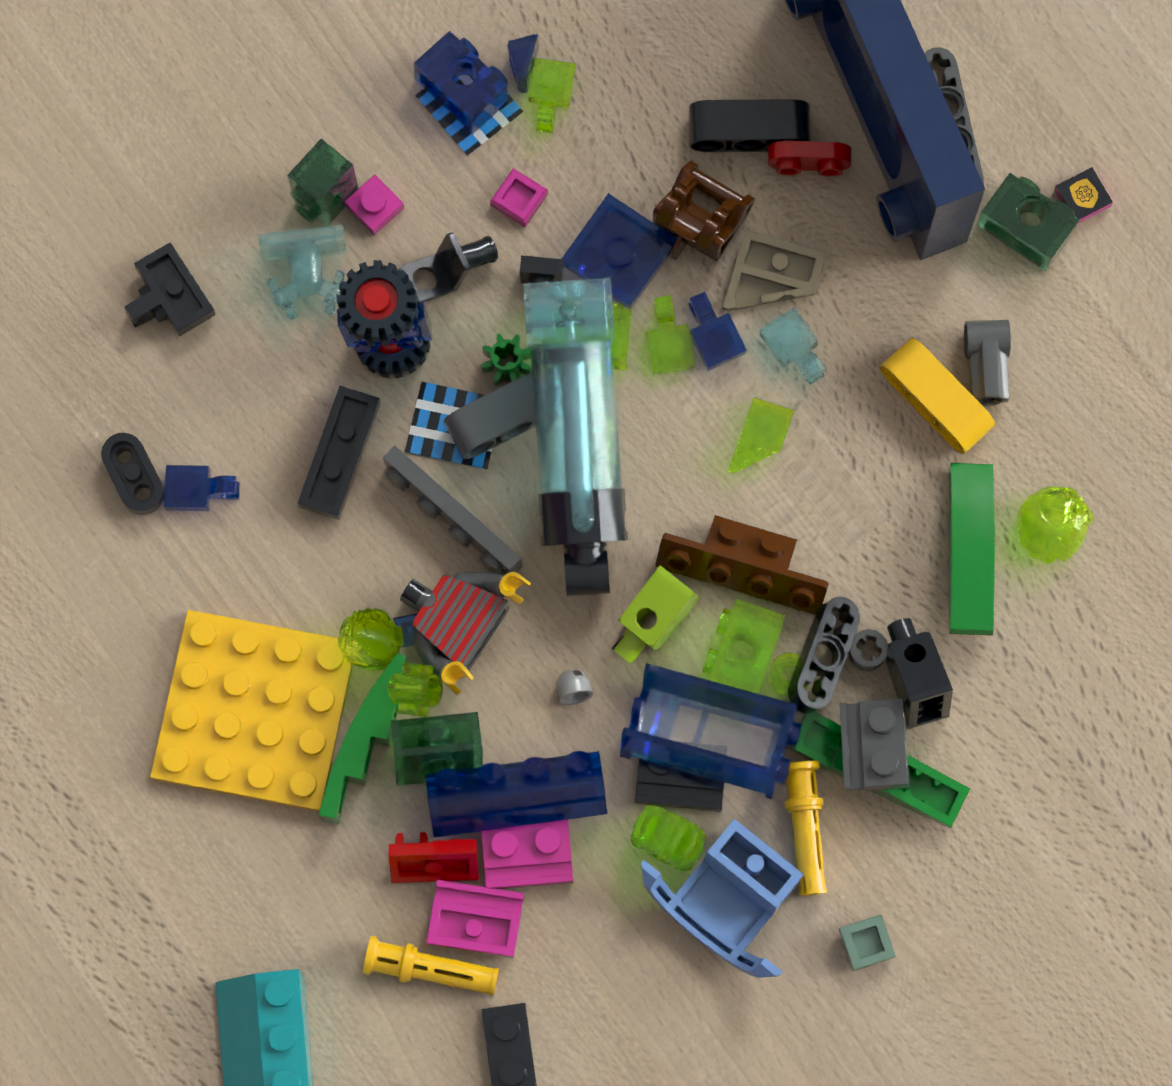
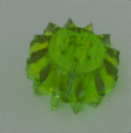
[630,805,707,871]

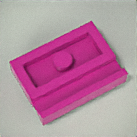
[481,818,574,889]
[427,880,524,958]

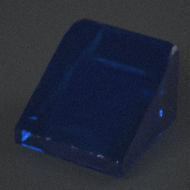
[507,34,539,94]

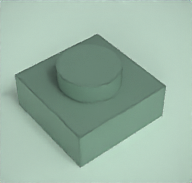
[839,914,896,971]

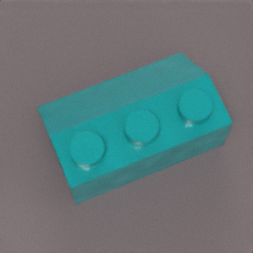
[215,969,313,1086]

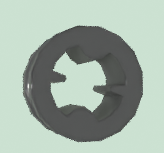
[848,629,888,671]

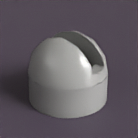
[556,670,593,705]

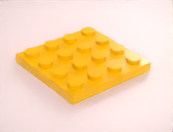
[150,610,357,812]

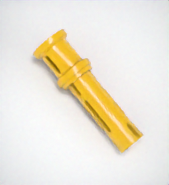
[780,761,827,896]
[363,935,499,996]

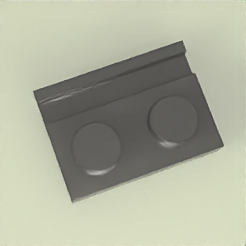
[840,698,910,792]

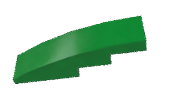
[947,463,995,636]
[319,653,408,824]
[787,712,970,828]

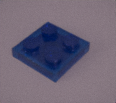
[561,193,677,310]

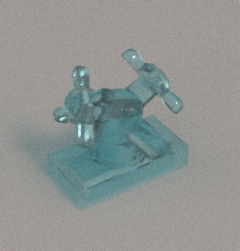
[258,225,347,319]

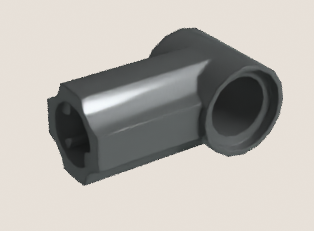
[964,320,1011,406]

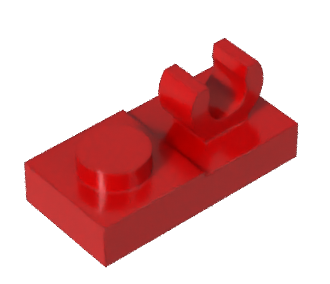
[388,832,479,883]

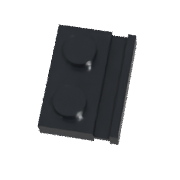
[635,738,728,812]

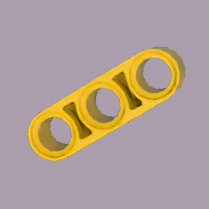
[879,337,995,454]

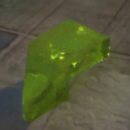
[728,397,794,474]

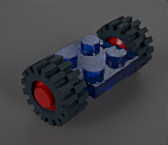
[336,260,432,378]

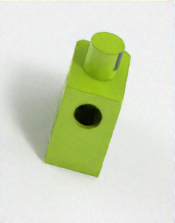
[611,565,701,664]

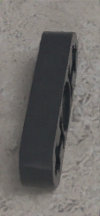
[787,597,860,714]

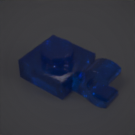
[688,291,747,371]
[164,465,240,511]

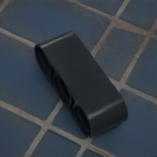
[689,99,811,152]

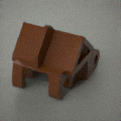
[653,161,755,262]

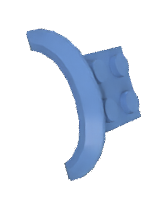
[641,819,804,978]

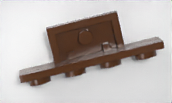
[655,515,829,615]

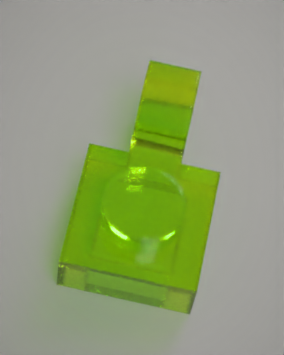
[528,58,576,133]
[646,295,695,375]

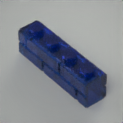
[425,751,608,838]

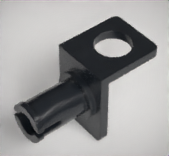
[399,232,498,304]

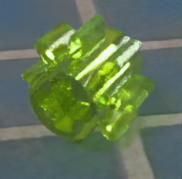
[388,663,443,717]

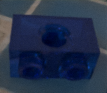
[414,31,508,135]

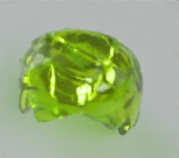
[1017,486,1095,564]

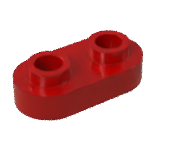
[768,141,852,177]

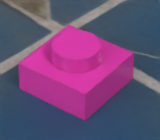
[345,175,404,235]

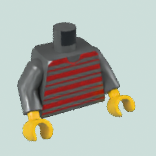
[400,572,531,695]

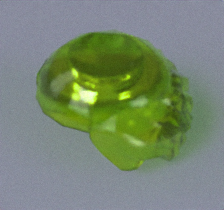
[338,607,403,671]

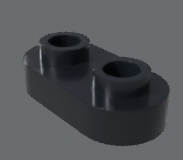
[101,433,165,515]

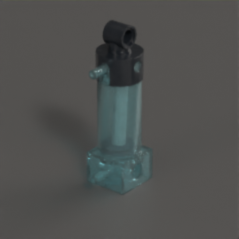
[523,278,628,596]

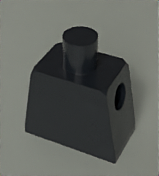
[886,618,953,729]

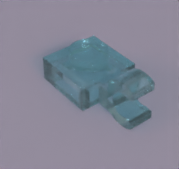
[759,307,825,385]

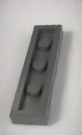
[383,445,523,574]

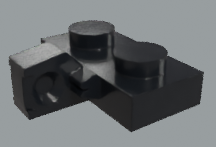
[124,242,215,336]

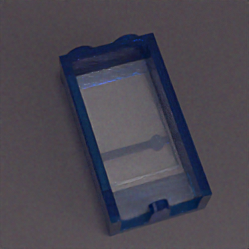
[620,663,802,799]

